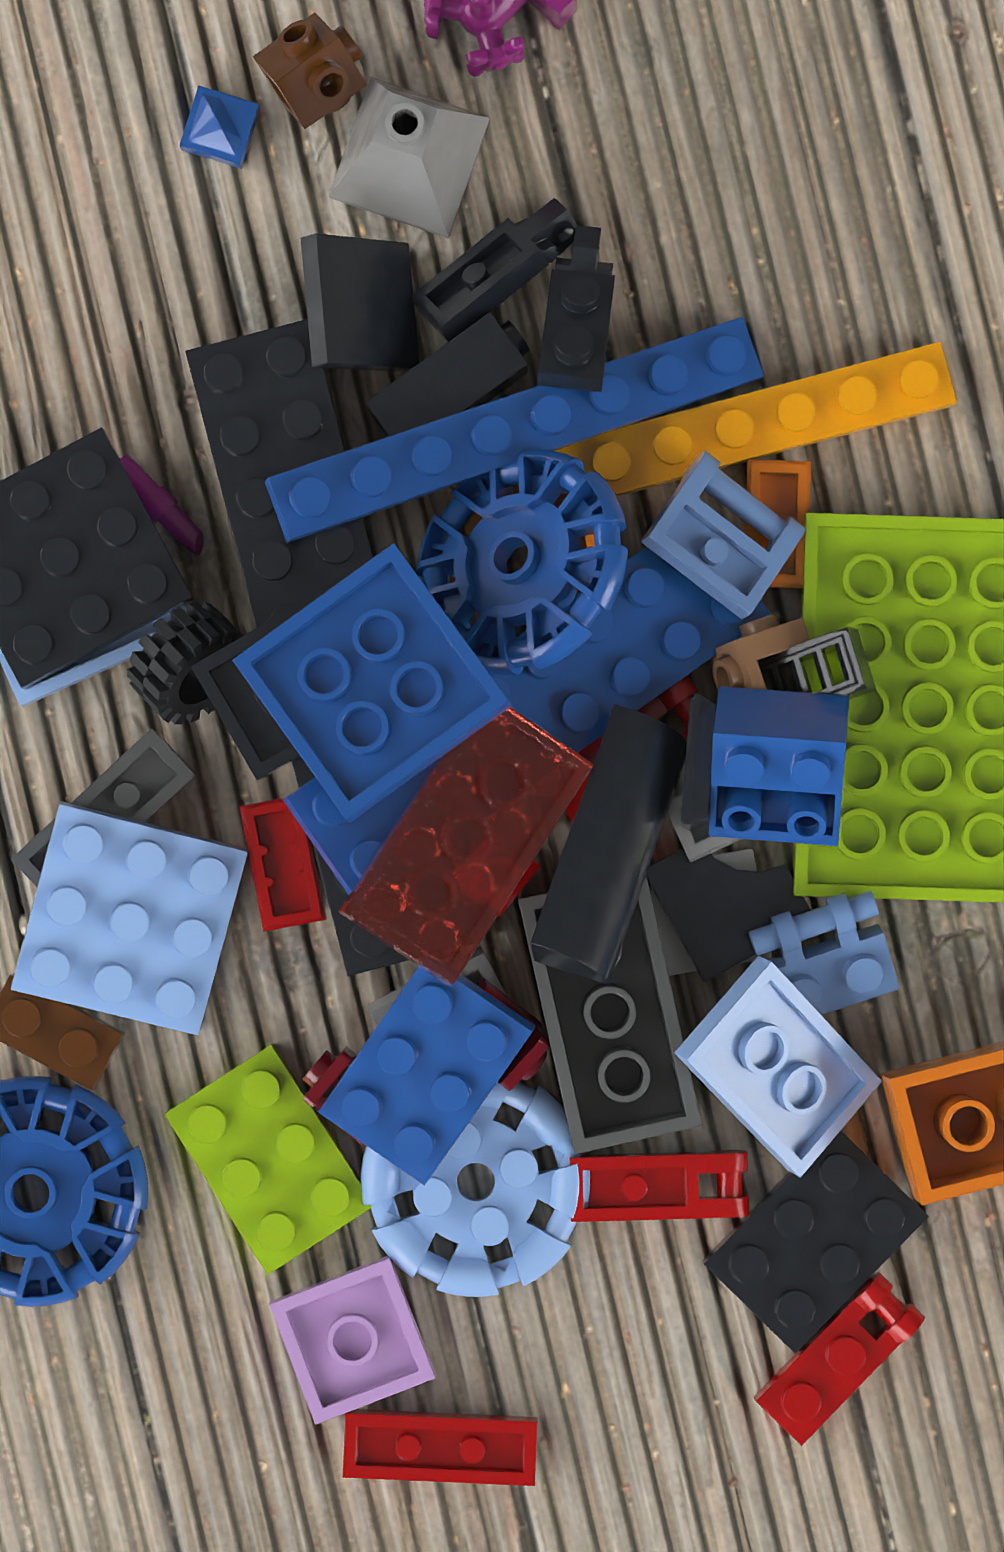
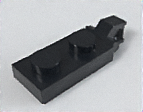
[411,197,577,342]
[537,225,615,392]

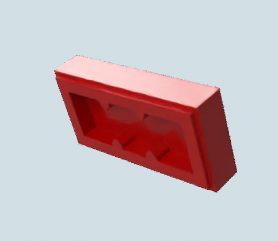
[240,798,327,932]

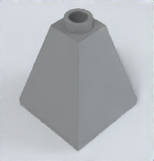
[329,76,490,239]

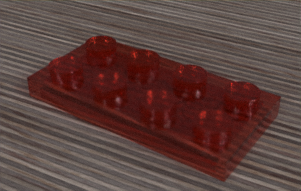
[339,707,594,986]

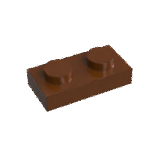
[0,973,125,1091]

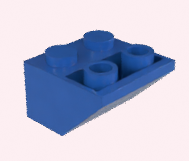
[708,686,849,846]

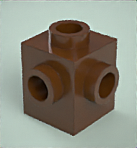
[253,12,367,129]

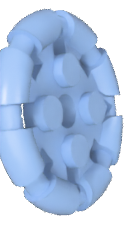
[361,1082,590,1297]

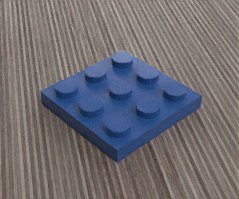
[232,543,512,823]

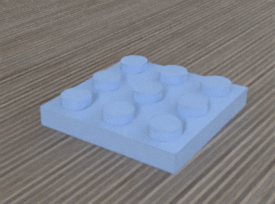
[11,801,248,1035]

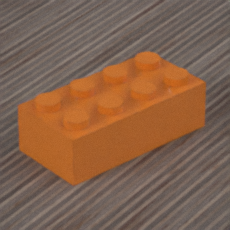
[880,1041,1004,1205]

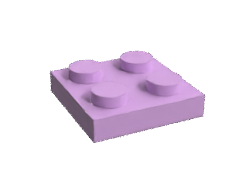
[269,1256,436,1425]

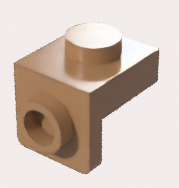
[712,614,810,690]

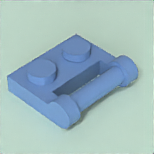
[640,450,806,619]

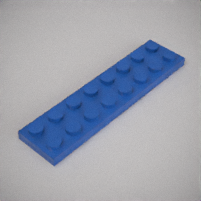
[283,546,771,907]

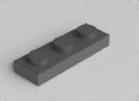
[10,727,196,887]

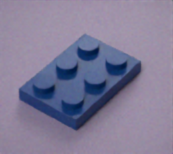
[318,952,535,1186]

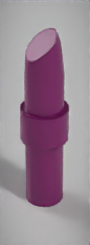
[120,453,204,556]

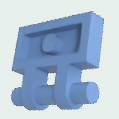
[748,891,900,1015]

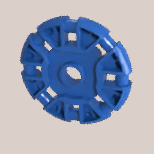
[416,449,628,676]
[0,1076,148,1307]

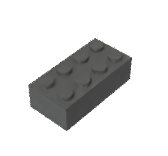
[518,877,702,1154]

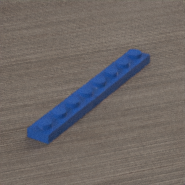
[265,317,764,543]

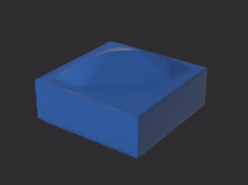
[179,85,261,169]

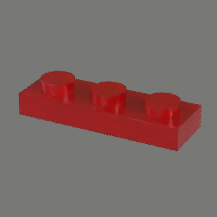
[342,1409,538,1486]

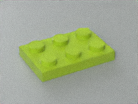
[164,1043,372,1275]

